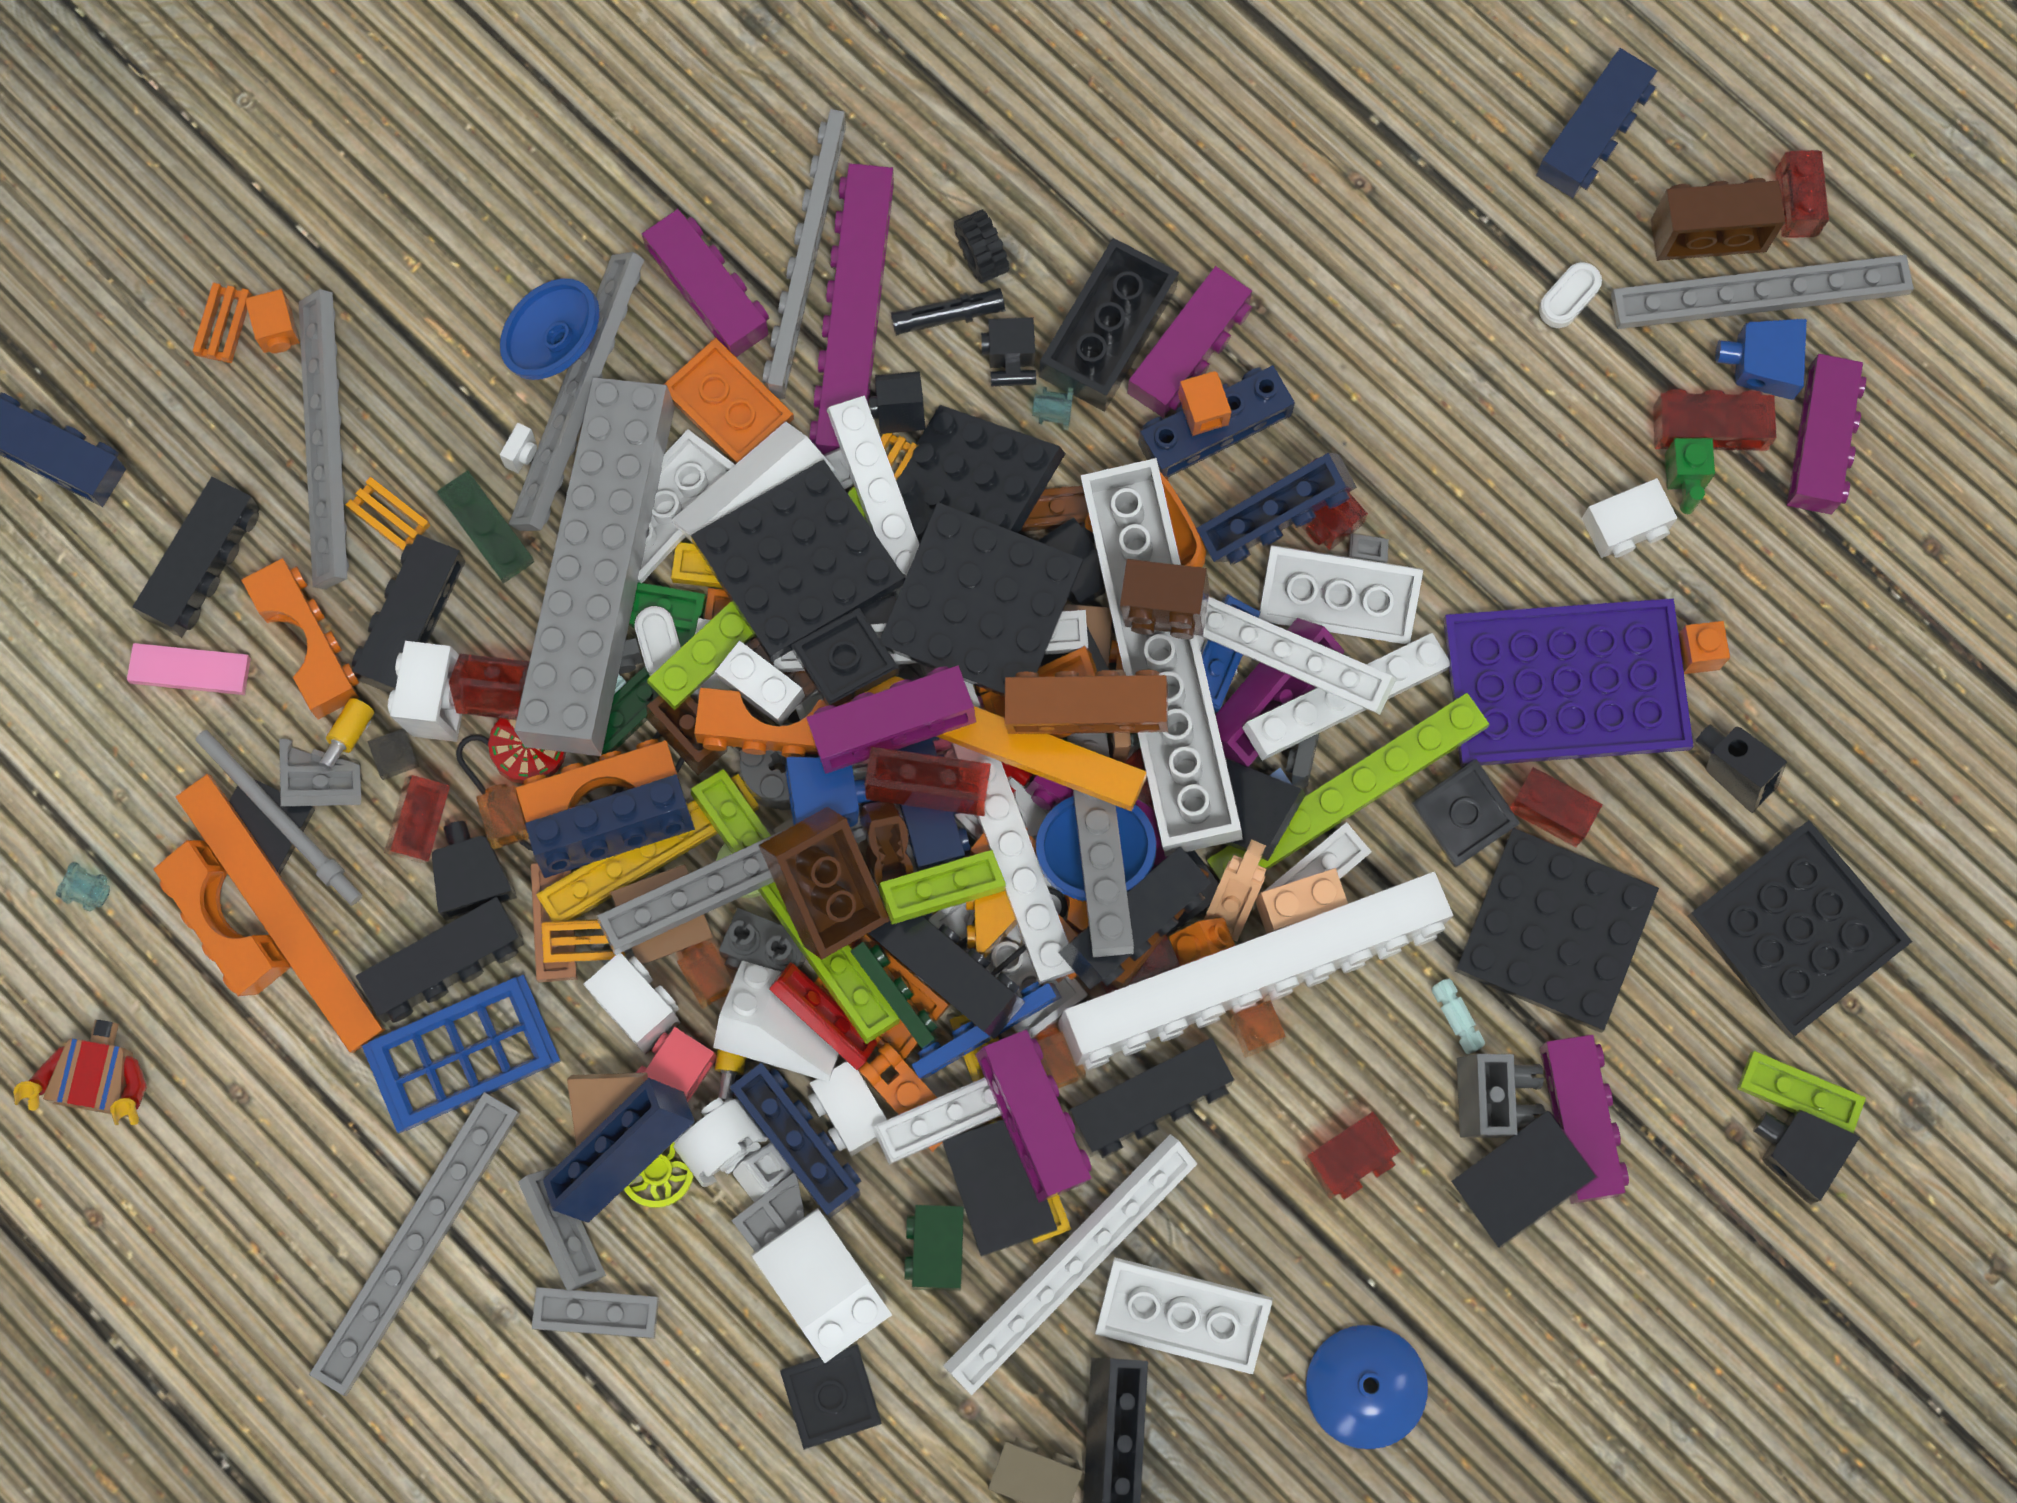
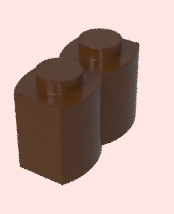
[860,799,914,888]

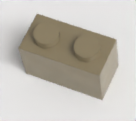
[988,1437,1083,1503]

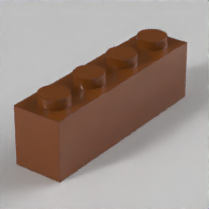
[1005,670,1168,734]

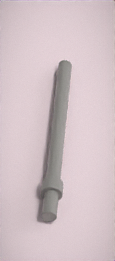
[195,730,363,906]

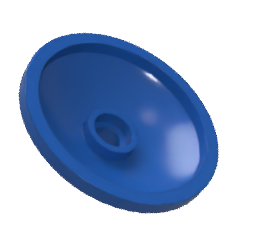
[500,278,599,380]
[1036,796,1156,901]
[1305,1325,1428,1449]

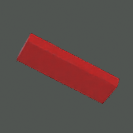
[769,962,878,1070]

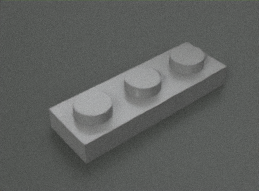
[518,1166,606,1292]
[532,1287,659,1339]

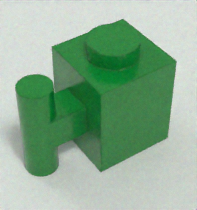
[1665,438,1715,514]

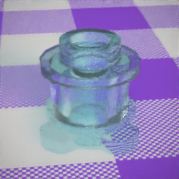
[1032,387,1074,430]
[56,861,110,911]

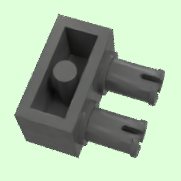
[719,907,806,972]
[1457,1054,1545,1138]

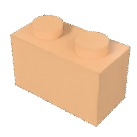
[1255,868,1348,934]

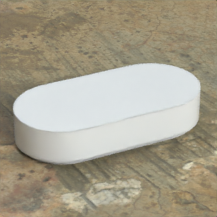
[1539,262,1602,328]
[635,606,681,676]

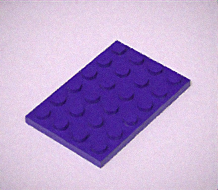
[1443,598,1694,767]

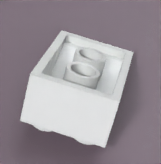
[713,961,839,1082]
[751,1208,892,1363]

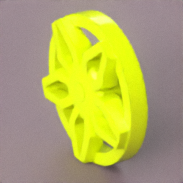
[624,1142,694,1208]

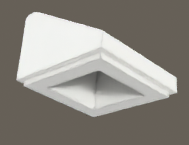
[733,1143,793,1203]

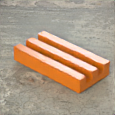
[192,282,252,363]

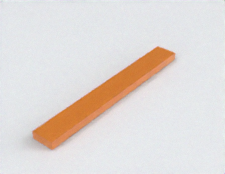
[175,774,386,1053]

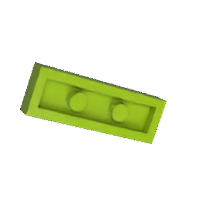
[878,850,1006,924]
[1737,1051,1866,1133]

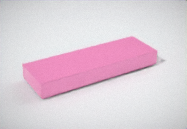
[127,643,251,695]

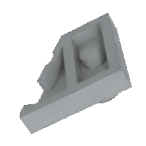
[279,739,361,806]
[731,1173,805,1252]

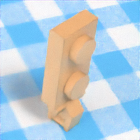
[1204,839,1267,942]

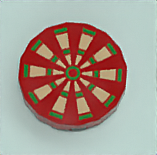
[488,709,566,784]

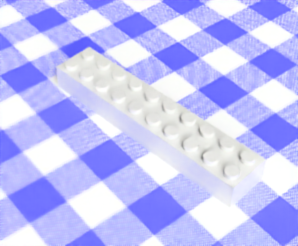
[1081,458,1243,856]
[1058,872,1453,1070]

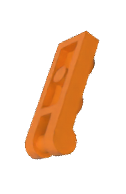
[858,1042,942,1152]

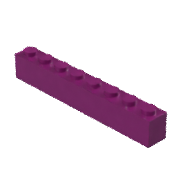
[809,163,894,455]

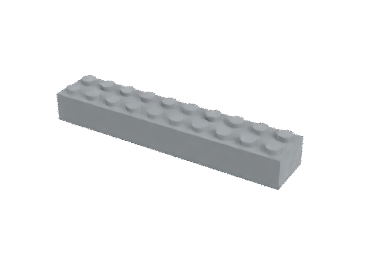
[514,377,675,756]

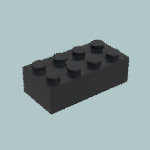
[1039,238,1179,412]

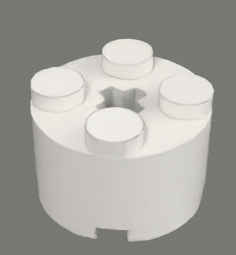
[673,1097,768,1187]

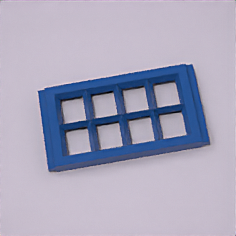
[362,975,561,1134]

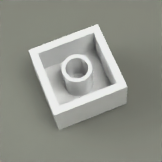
[388,641,471,742]
[584,953,680,1054]

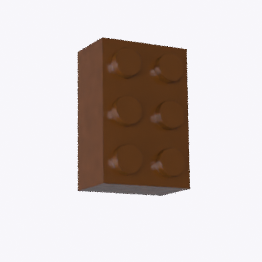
[1651,178,1785,261]
[758,807,890,960]

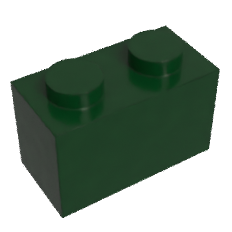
[905,1205,964,1291]

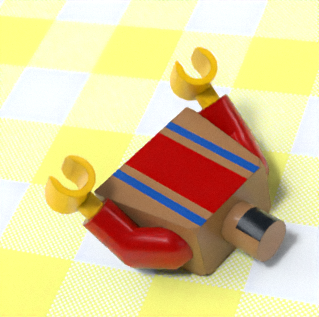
[13,1019,147,1125]

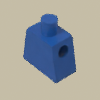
[1715,319,1807,400]
[785,757,880,827]

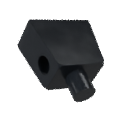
[1696,724,1787,813]
[432,821,517,921]
[1753,1110,1860,1205]

